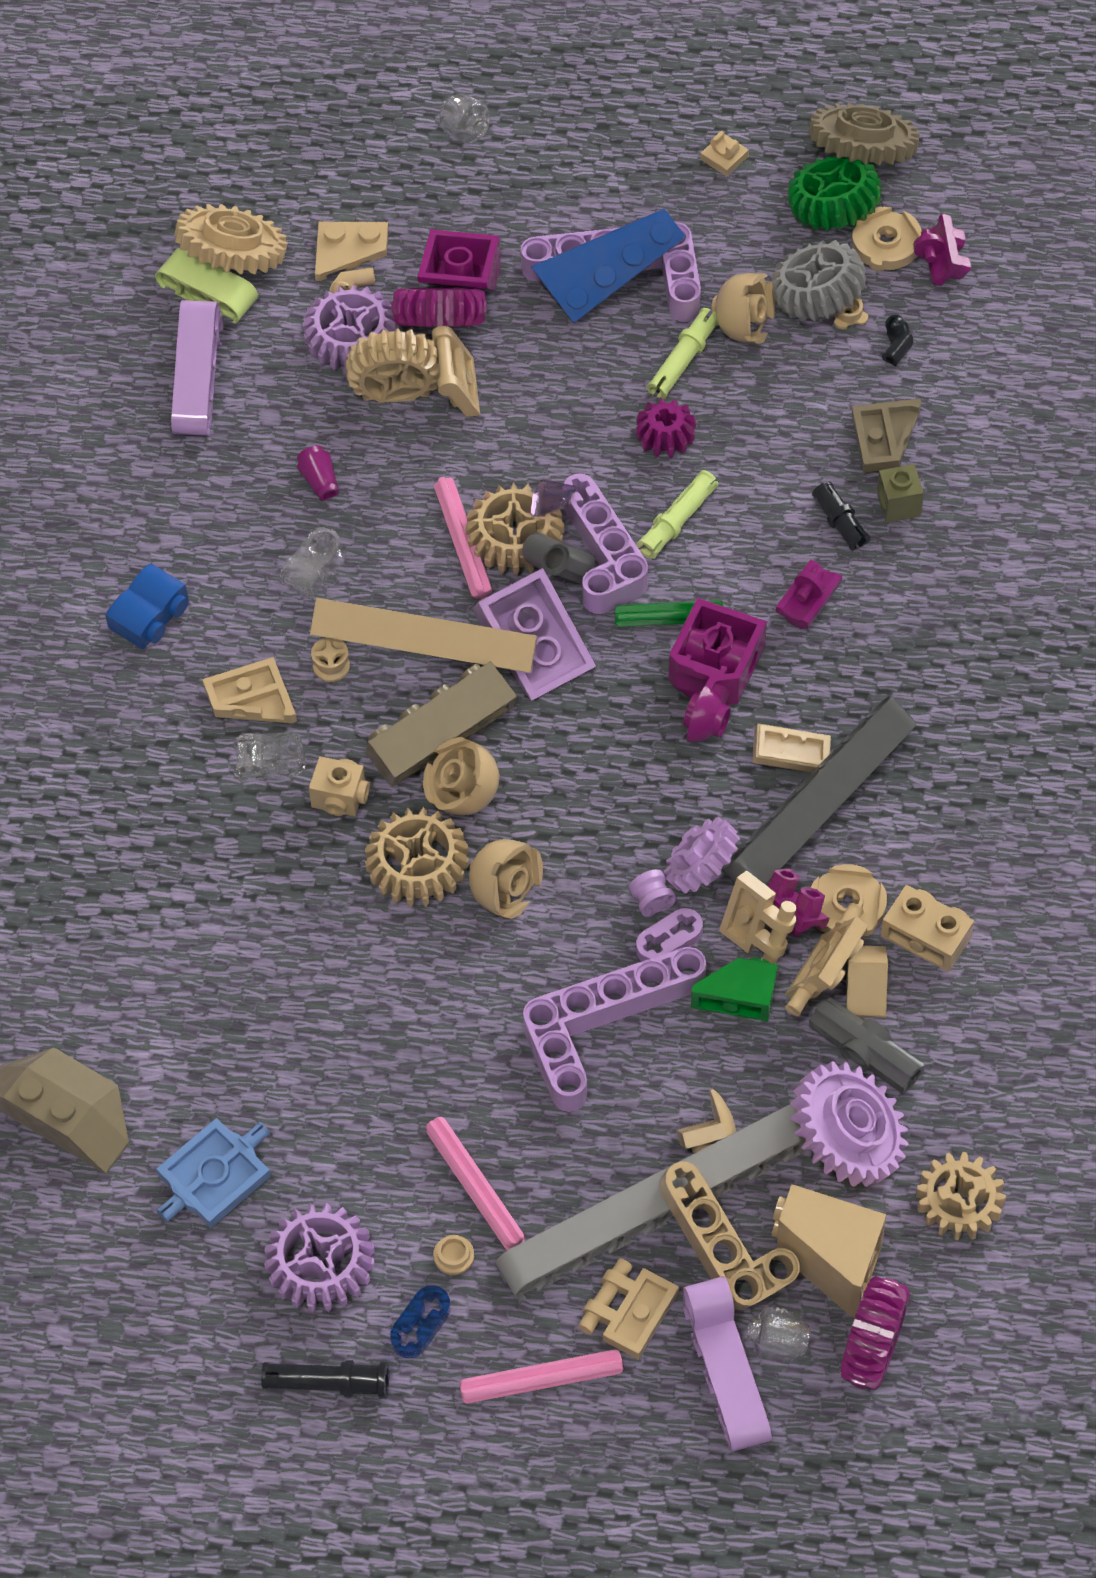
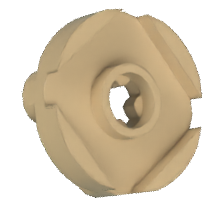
[852,207,922,271]
[811,864,887,937]

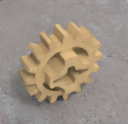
[916,1152,1006,1240]

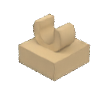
[700,131,749,177]

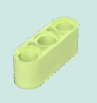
[155,248,258,324]

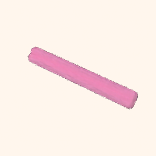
[434,477,492,599]
[426,1117,525,1250]
[460,1349,623,1404]

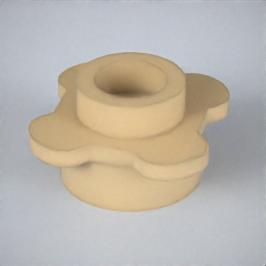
[833,298,868,330]

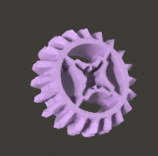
[303,284,398,371]
[264,1203,375,1313]

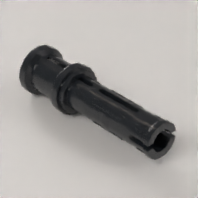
[261,1360,390,1399]

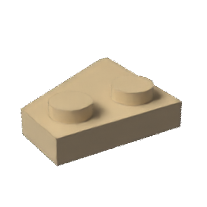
[315,222,388,281]
[202,657,297,724]

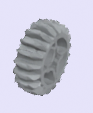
[772,240,866,322]

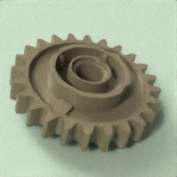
[808,103,920,165]

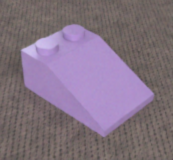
[472,568,596,701]

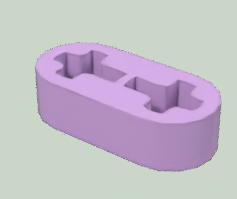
[636,908,703,962]

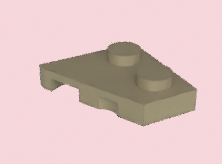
[851,399,921,473]

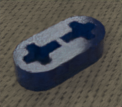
[390,1285,451,1358]

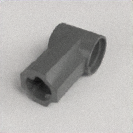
[522,532,597,584]

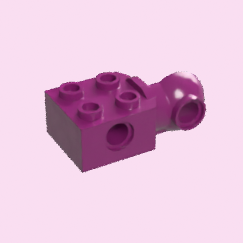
[668,598,767,743]

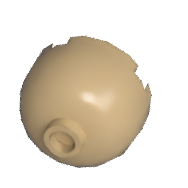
[712,273,776,344]
[423,737,500,816]
[469,839,543,919]

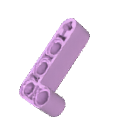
[171,300,223,436]
[563,474,648,614]
[683,1276,772,1452]

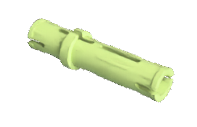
[646,308,718,400]
[636,470,718,559]

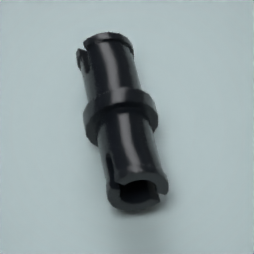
[812,481,871,551]

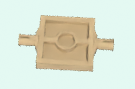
[785,903,868,1016]

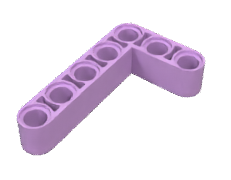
[521,222,701,322]
[523,947,706,1112]

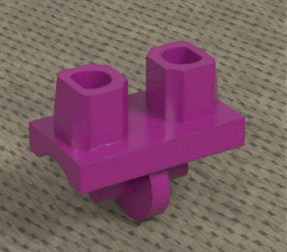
[913,214,971,286]
[776,559,842,629]
[766,868,830,937]

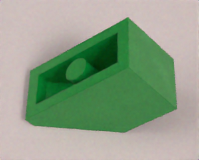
[691,957,778,1022]

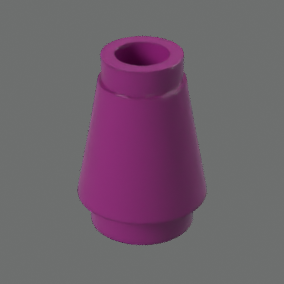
[297,445,340,501]

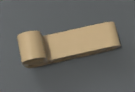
[659,1161,800,1310]

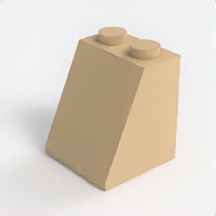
[772,1184,886,1317]

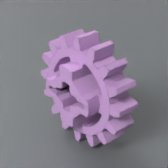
[664,817,740,894]

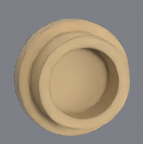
[433,1235,474,1275]

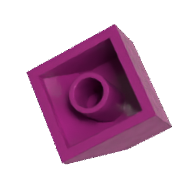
[417,229,501,291]

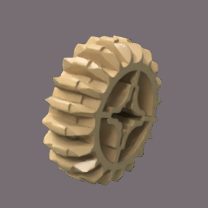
[346,328,440,403]
[465,482,564,577]
[365,807,469,908]

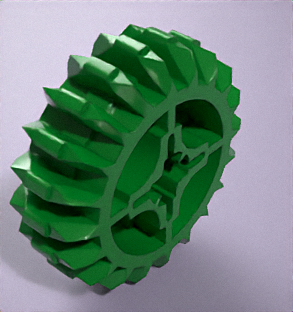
[787,155,882,232]

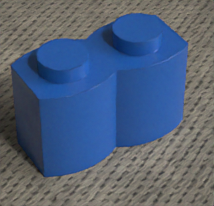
[105,563,189,650]

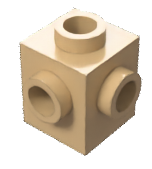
[309,756,370,817]

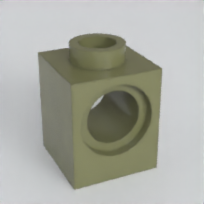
[877,464,924,523]

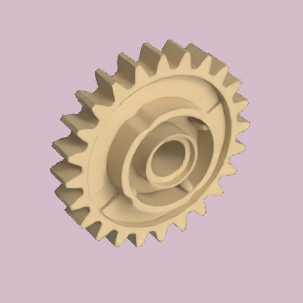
[174,204,288,274]

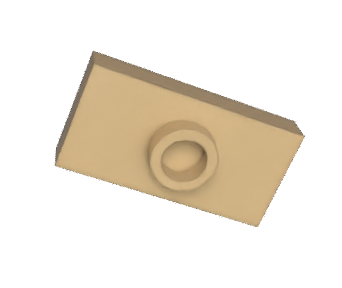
[752,724,831,772]

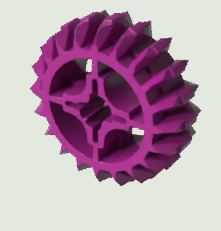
[391,287,487,327]
[840,1276,910,1390]

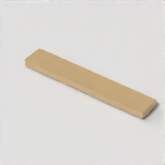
[310,598,538,673]

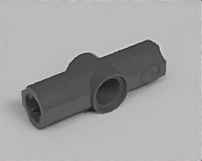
[809,997,924,1094]

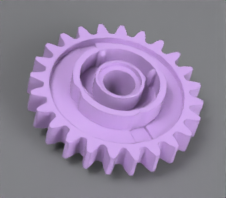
[790,1061,908,1187]

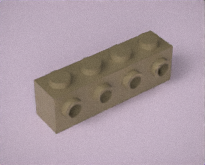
[365,661,517,787]

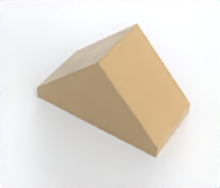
[846,946,888,1018]

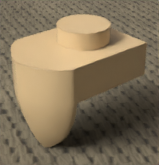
[676,1089,737,1153]

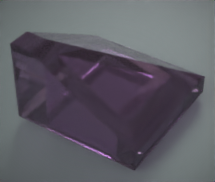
[531,479,577,517]

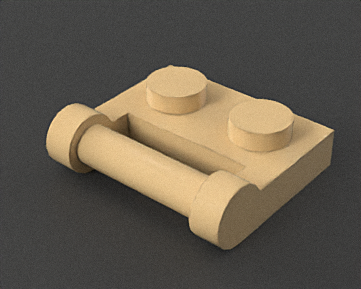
[432,326,480,417]

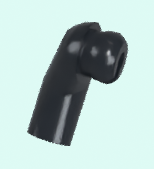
[882,315,914,366]

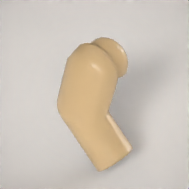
[330,267,375,294]

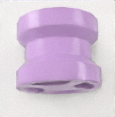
[629,869,676,917]

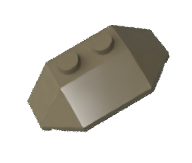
[0,1047,129,1174]

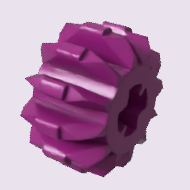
[635,397,696,459]

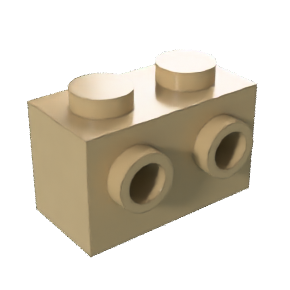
[881,885,974,972]

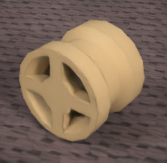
[311,637,350,682]

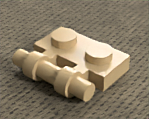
[719,871,796,964]
[578,1258,679,1360]

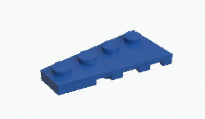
[531,208,686,323]

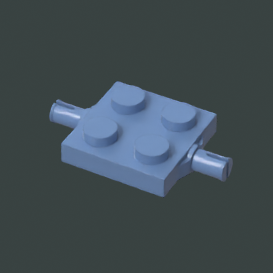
[156,1118,271,1228]

